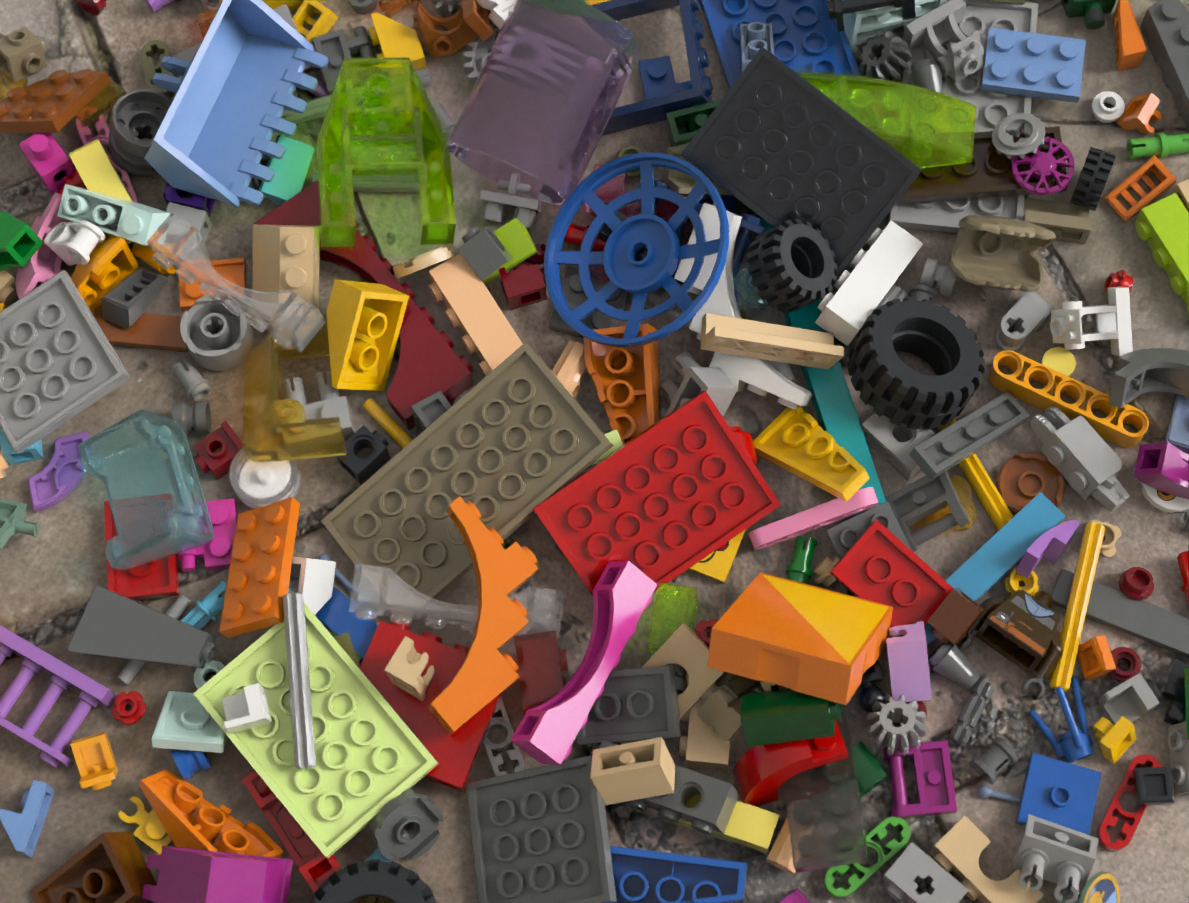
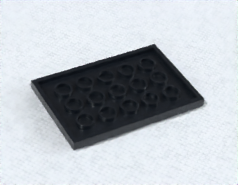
[681,47,922,277]

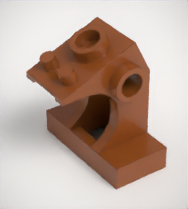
[413,0,494,59]

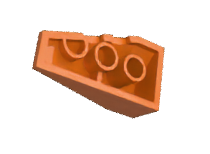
[583,323,660,445]
[139,769,284,858]

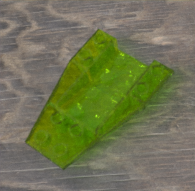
[791,68,976,168]

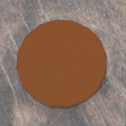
[996,452,1066,516]

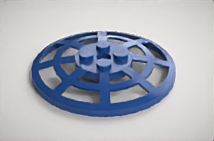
[544,152,729,348]

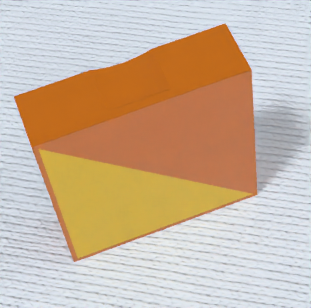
[707,572,893,705]

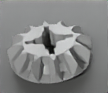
[992,113,1046,159]

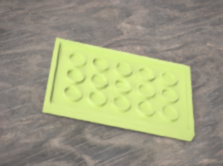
[193,603,439,858]

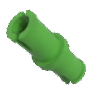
[1126,132,1189,160]

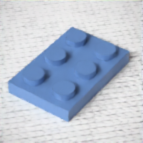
[981,27,1086,103]

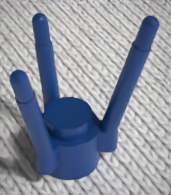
[1029,676,1094,763]

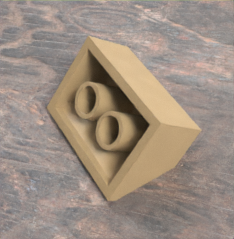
[252,224,320,328]

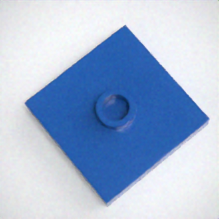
[1015,753,1102,835]

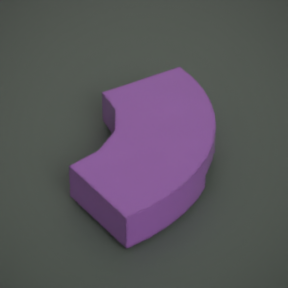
[27,431,91,513]

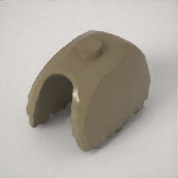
[949,215,1056,292]

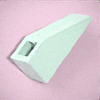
[57,184,170,245]

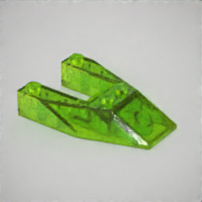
[317,57,456,247]

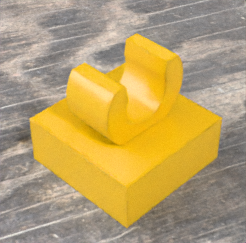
[1093,716,1137,764]

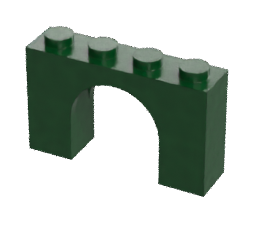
[740,688,841,747]

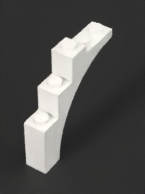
[674,203,813,409]

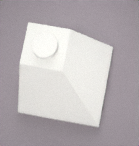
[288,557,336,615]

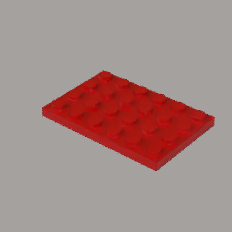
[533,390,781,596]

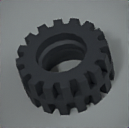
[1070,147,1116,211]

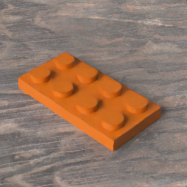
[219,497,300,638]

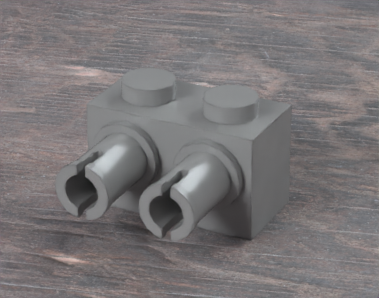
[660,352,738,417]
[279,370,355,454]
[1012,814,1099,903]

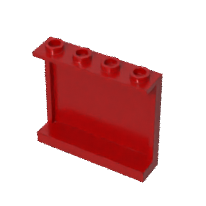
[360,619,502,793]

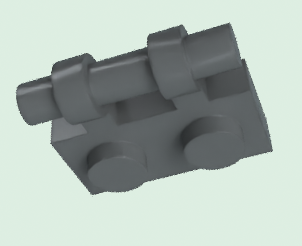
[313,26,381,95]

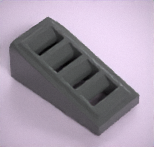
[101,266,168,329]

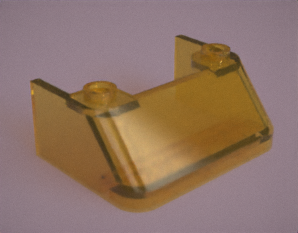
[243,317,347,462]

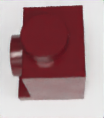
[498,264,547,311]
[194,421,248,480]

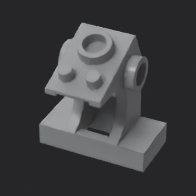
[903,0,984,82]

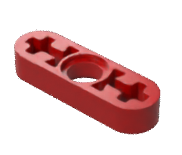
[1096,754,1161,852]

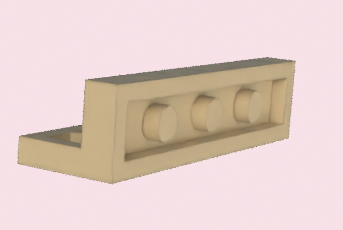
[701,313,844,370]

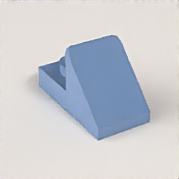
[0,780,55,858]

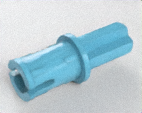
[181,580,227,629]

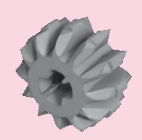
[866,694,927,756]

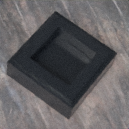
[1133,767,1175,806]

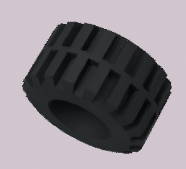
[746,219,837,312]

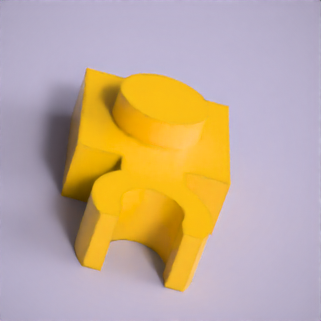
[118,796,174,854]

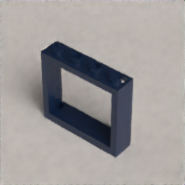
[578,0,713,136]

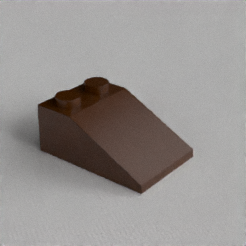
[30,831,157,903]

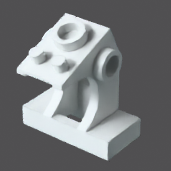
[1050,287,1133,356]

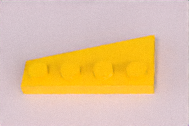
[753,405,870,502]

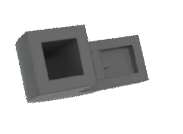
[1109,348,1189,408]

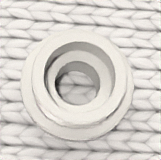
[1091,91,1125,123]

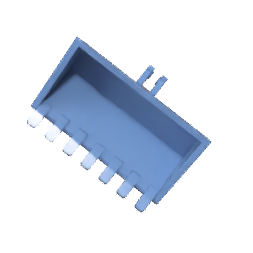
[144,0,329,208]

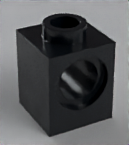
[334,425,390,485]

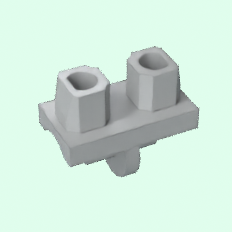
[480,172,543,229]

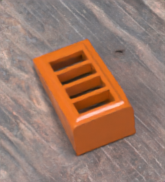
[1114,0,1147,71]
[1104,155,1177,223]

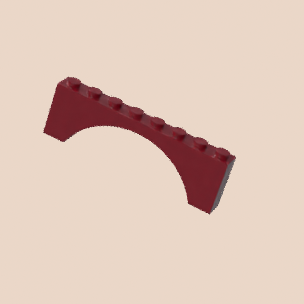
[254,180,474,430]

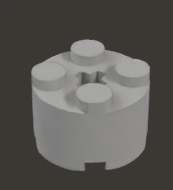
[180,294,254,371]

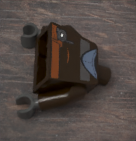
[960,590,1063,700]

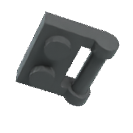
[885,471,970,552]

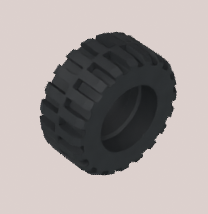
[847,297,985,429]
[309,859,438,903]

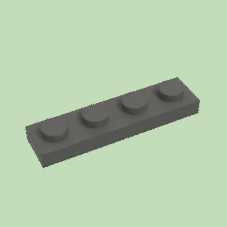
[909,391,1030,480]

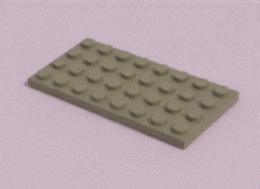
[321,342,614,624]

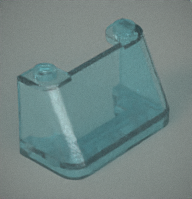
[78,409,214,570]

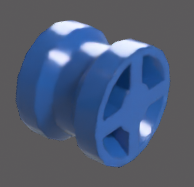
[170,749,212,781]

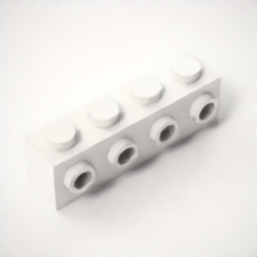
[815,220,923,346]

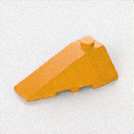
[71,232,139,314]

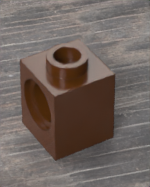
[927,588,985,644]

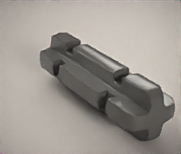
[949,679,994,746]

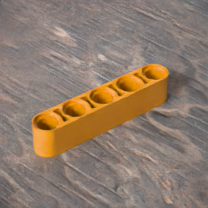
[988,350,1149,448]

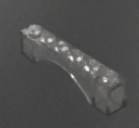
[146,212,327,352]
[348,564,564,642]

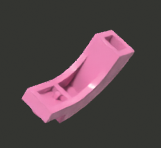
[16,192,73,299]

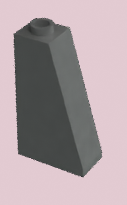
[67,585,217,668]

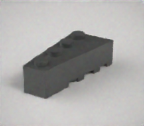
[1140,0,1189,133]

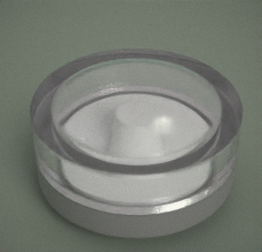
[229,440,301,509]

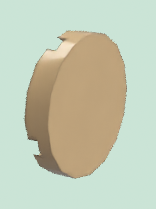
[392,243,457,279]

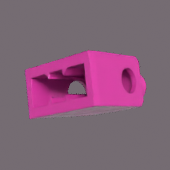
[19,133,76,197]

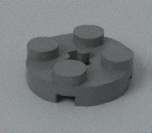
[369,789,442,861]

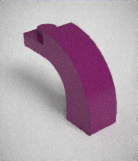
[1133,442,1189,499]

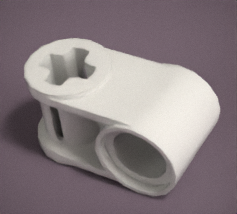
[44,220,105,266]

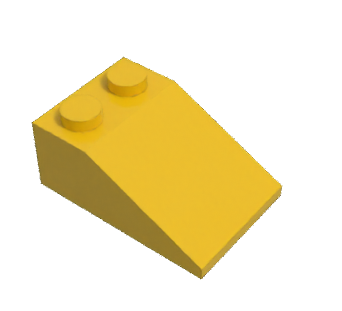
[326,279,409,391]

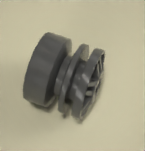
[108,89,172,176]

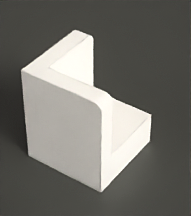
[222,683,272,734]

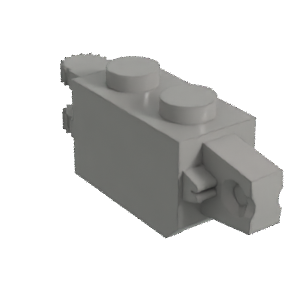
[1030,406,1130,512]

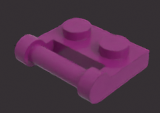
[883,740,957,819]

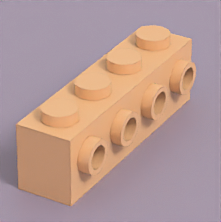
[428,253,523,377]

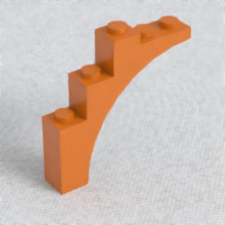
[428,496,539,735]

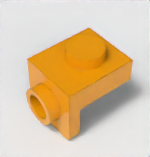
[70,731,118,790]

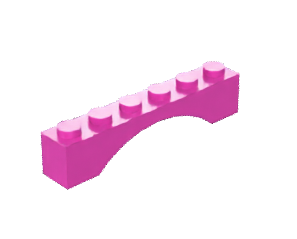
[510,561,657,765]

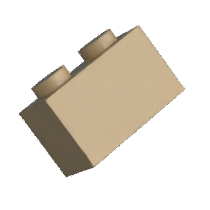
[590,737,675,805]

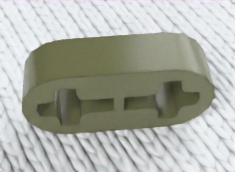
[141,40,176,98]

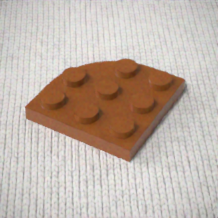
[0,69,110,133]

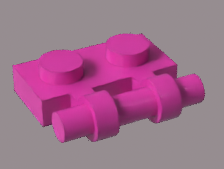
[175,498,238,572]

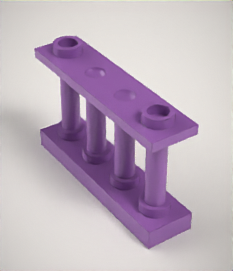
[0,625,116,768]

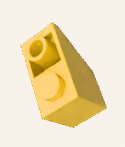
[368,12,427,77]

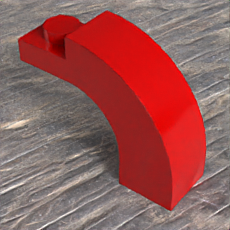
[734,721,848,807]

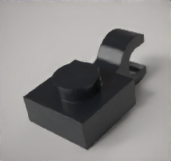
[1162,660,1189,725]

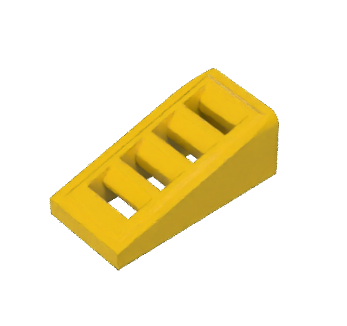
[293,0,338,47]

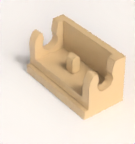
[385,636,435,701]

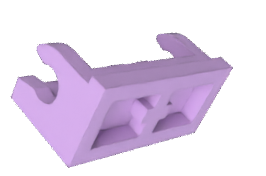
[886,621,932,702]

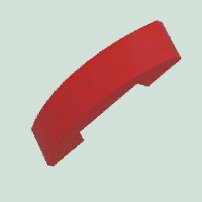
[242,771,342,893]

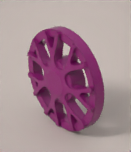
[1011,137,1075,196]

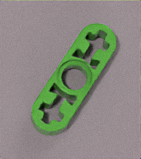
[824,817,910,899]

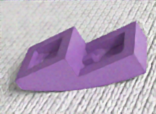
[1016,519,1080,579]

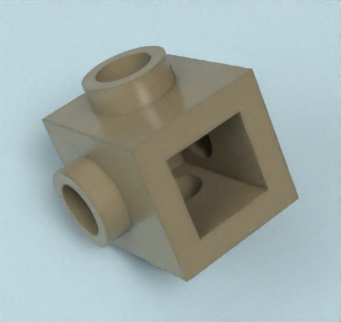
[0,26,47,82]

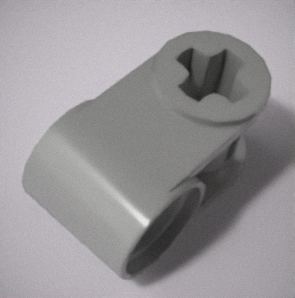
[995,291,1056,352]

